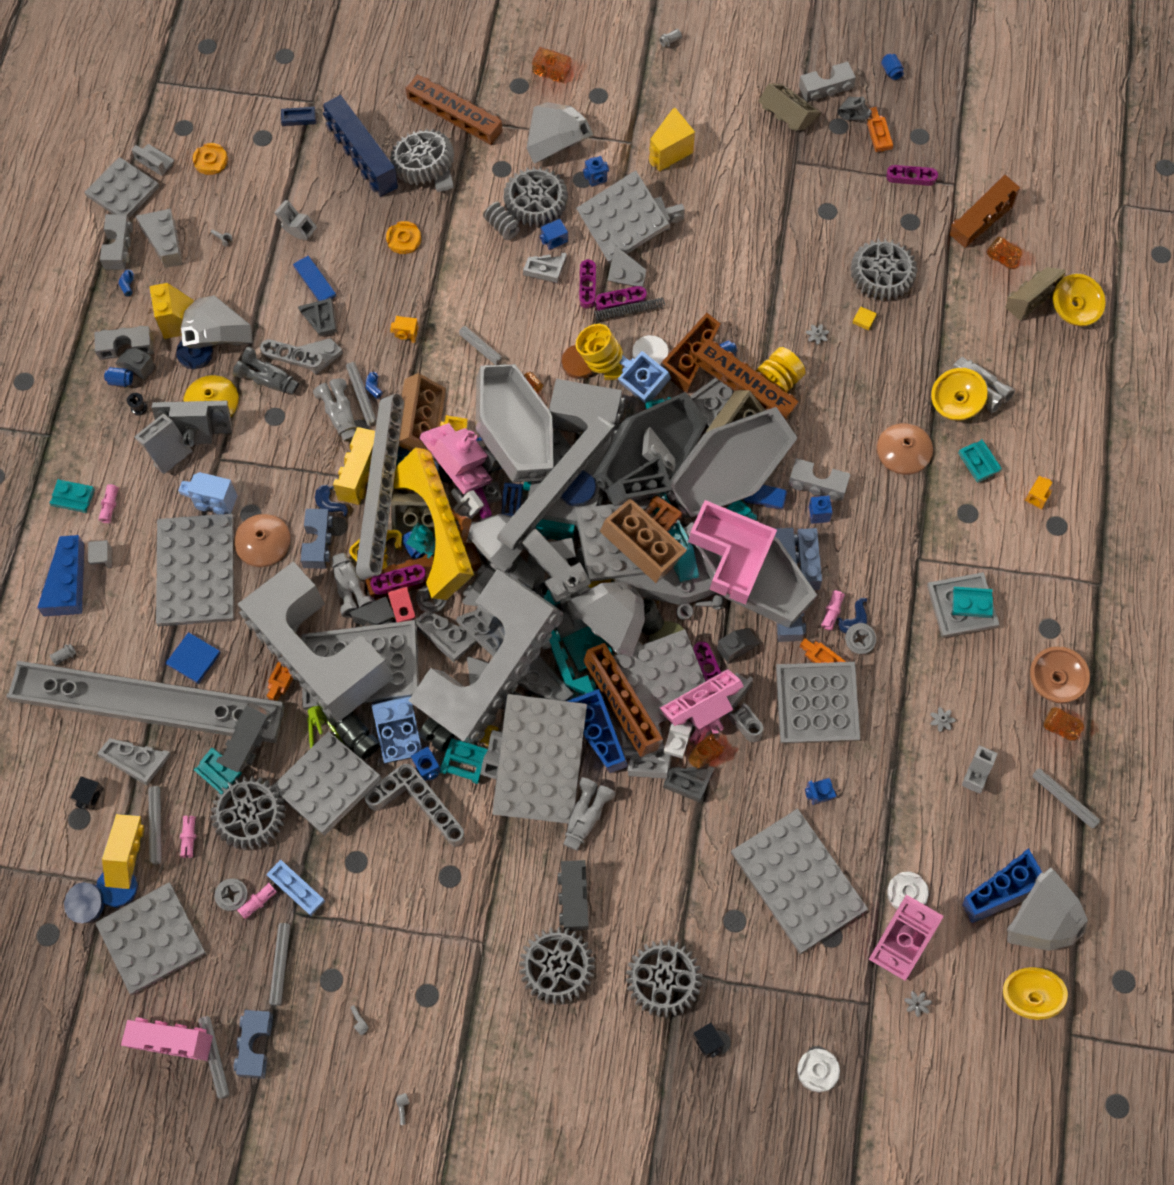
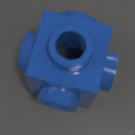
[583,156,609,187]

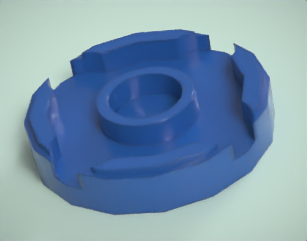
[96,873,138,908]

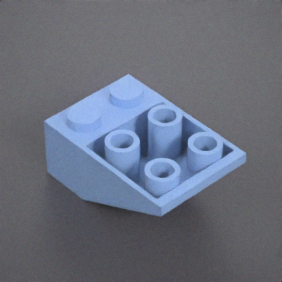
[372,696,422,763]

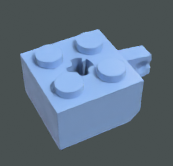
[618,351,671,404]
[178,472,237,515]

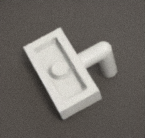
[451,488,484,527]

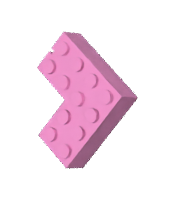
[688,500,777,605]

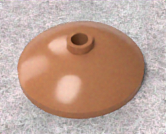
[877,423,933,475]
[234,514,291,567]
[1030,646,1090,703]

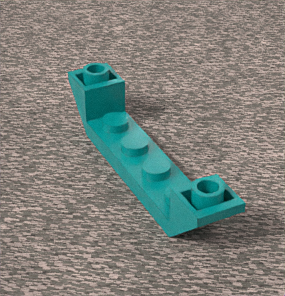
[653,495,699,582]
[544,591,597,694]

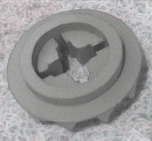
[416,585,447,613]
[845,623,876,654]
[215,879,248,911]

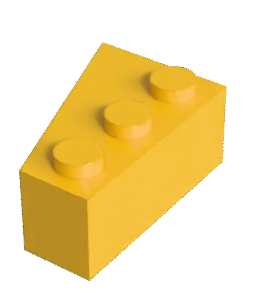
[102,814,144,889]

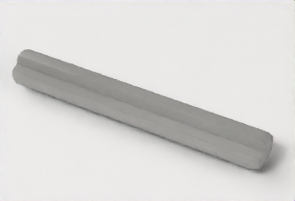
[346,362,377,426]
[1032,768,1100,828]
[148,786,161,865]
[269,923,290,1006]
[198,1016,229,1099]

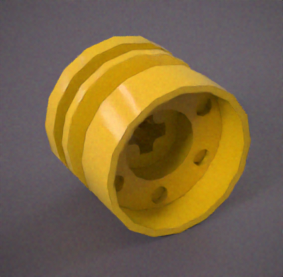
[575,324,623,373]
[756,347,806,393]

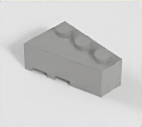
[136,209,183,268]

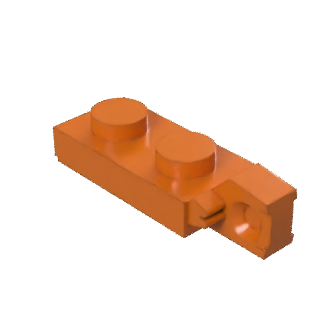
[867,107,893,152]
[800,638,846,663]
[266,661,293,701]

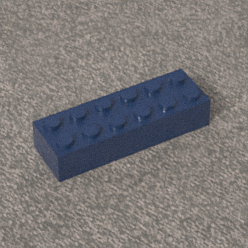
[323,95,398,197]

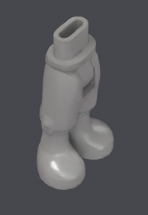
[953,357,1015,414]
[313,378,357,442]
[332,553,375,618]
[563,777,616,851]

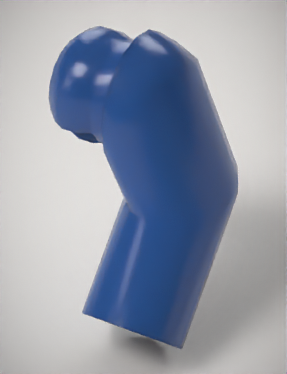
[118,270,134,297]
[365,372,383,399]

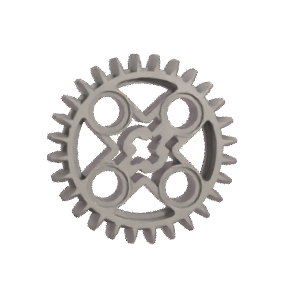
[390,128,454,185]
[503,166,568,227]
[850,238,917,301]
[210,776,286,851]
[519,927,595,1005]
[626,939,702,1018]

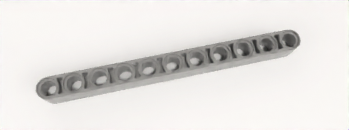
[356,393,404,580]

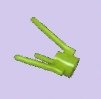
[307,706,345,749]

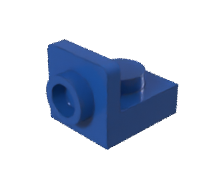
[805,778,836,805]

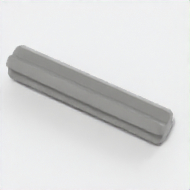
[459,326,502,365]

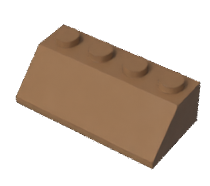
[399,373,446,451]
[600,498,687,583]

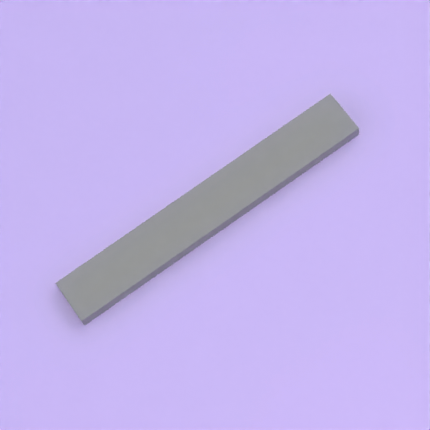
[6,661,285,743]

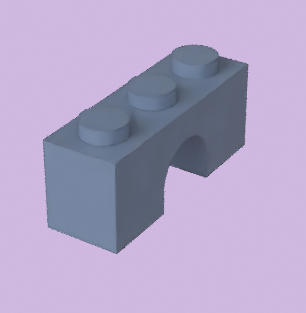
[301,509,333,569]
[796,528,822,590]
[234,1010,273,1079]

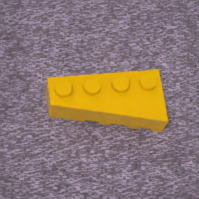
[333,427,375,505]

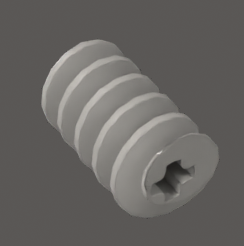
[483,201,519,240]

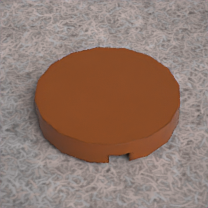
[561,345,594,379]

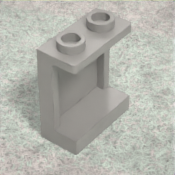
[134,413,192,474]

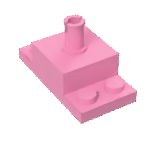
[419,423,493,494]
[660,669,744,734]
[869,895,943,981]

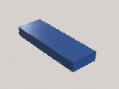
[293,256,337,301]

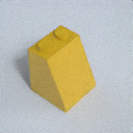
[649,108,695,172]
[149,283,194,339]

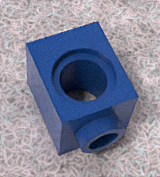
[540,219,568,250]
[809,495,832,524]
[411,747,440,781]

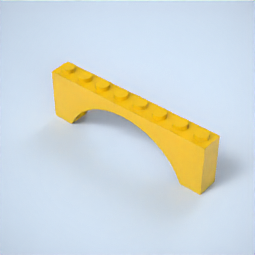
[393,447,474,600]

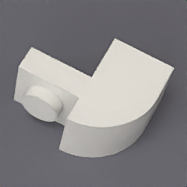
[664,721,693,759]

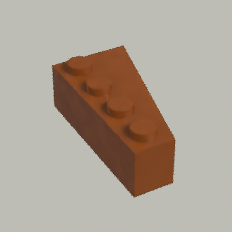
[950,175,1021,248]
[660,312,721,393]

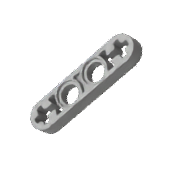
[260,339,325,371]

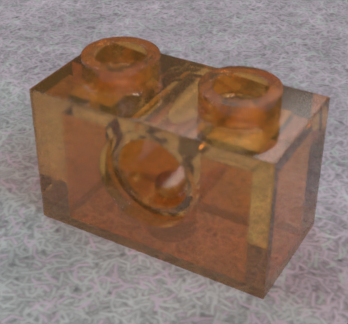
[532,47,571,83]

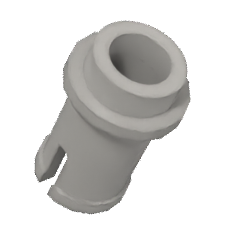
[659,29,682,47]
[50,644,77,665]

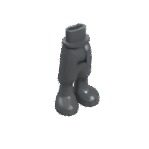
[233,347,299,395]

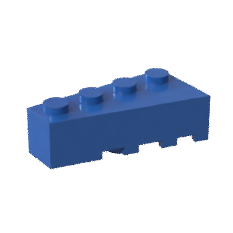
[37,535,85,616]
[566,689,628,773]
[962,848,1042,923]

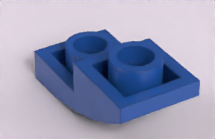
[744,485,787,509]

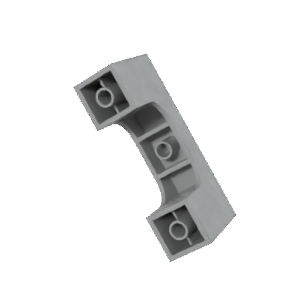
[528,379,625,537]
[238,562,393,723]
[409,569,564,743]

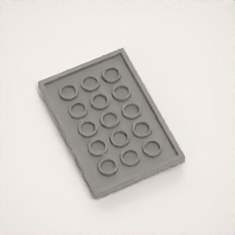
[156,513,235,627]
[302,620,419,710]
[492,694,587,824]
[731,809,868,954]

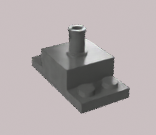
[152,401,233,447]

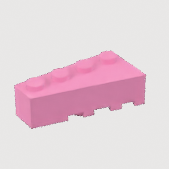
[121,1017,213,1061]

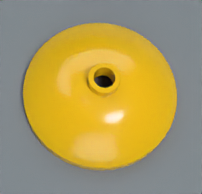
[1053,274,1106,326]
[931,368,988,421]
[183,375,239,417]
[1003,967,1068,1020]

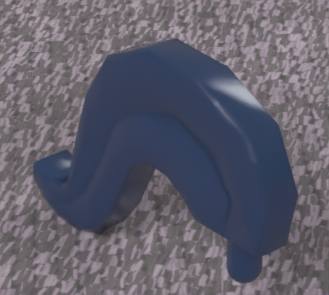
[315,484,348,517]
[838,598,867,634]

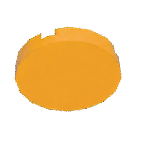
[193,143,228,175]
[386,221,421,254]

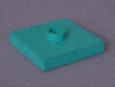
[562,626,614,673]

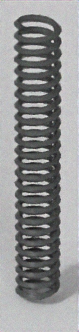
[594,297,665,321]

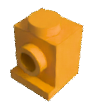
[390,316,419,343]
[1025,476,1053,510]

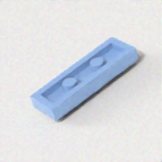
[266,860,325,916]

